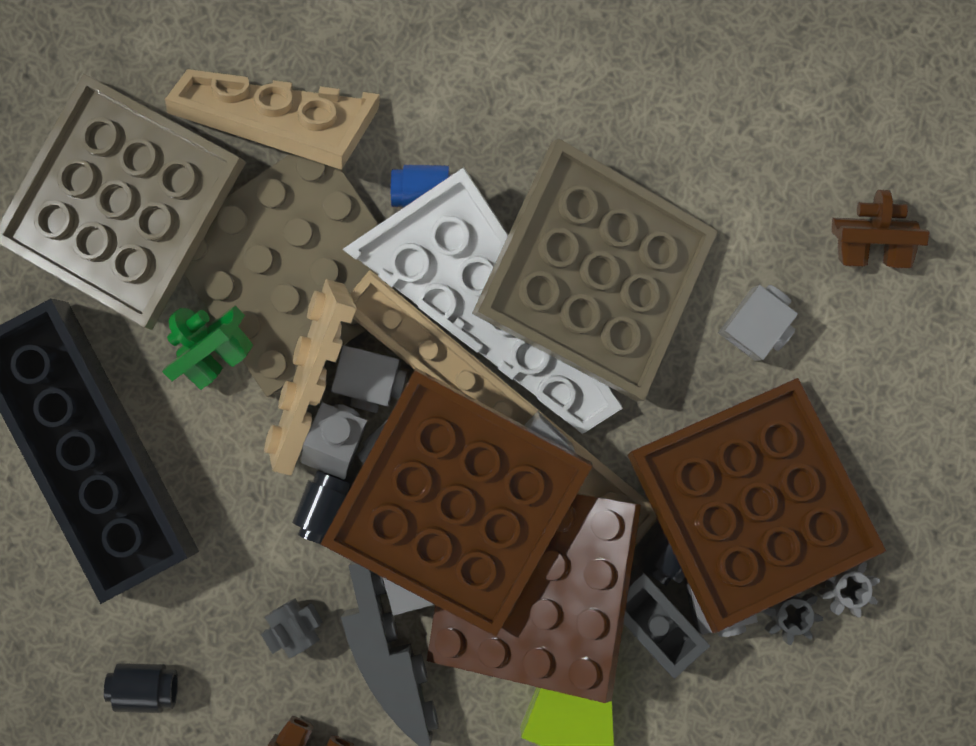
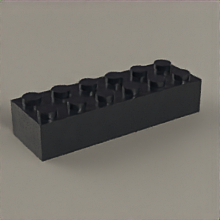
[0,298,199,604]

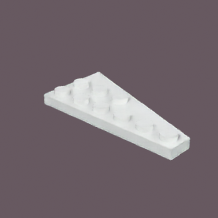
[343,167,623,434]

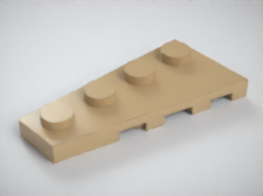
[165,69,380,170]
[264,279,357,476]

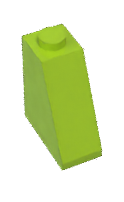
[520,687,614,746]

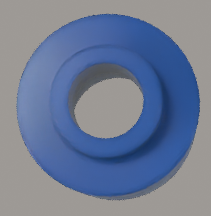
[391,165,451,208]

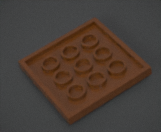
[320,368,593,637]
[627,378,886,633]
[427,493,641,703]

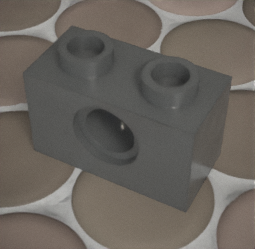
[623,567,710,679]

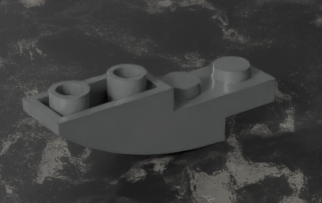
[341,561,439,746]

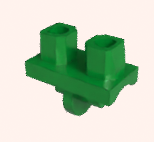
[162,305,253,390]

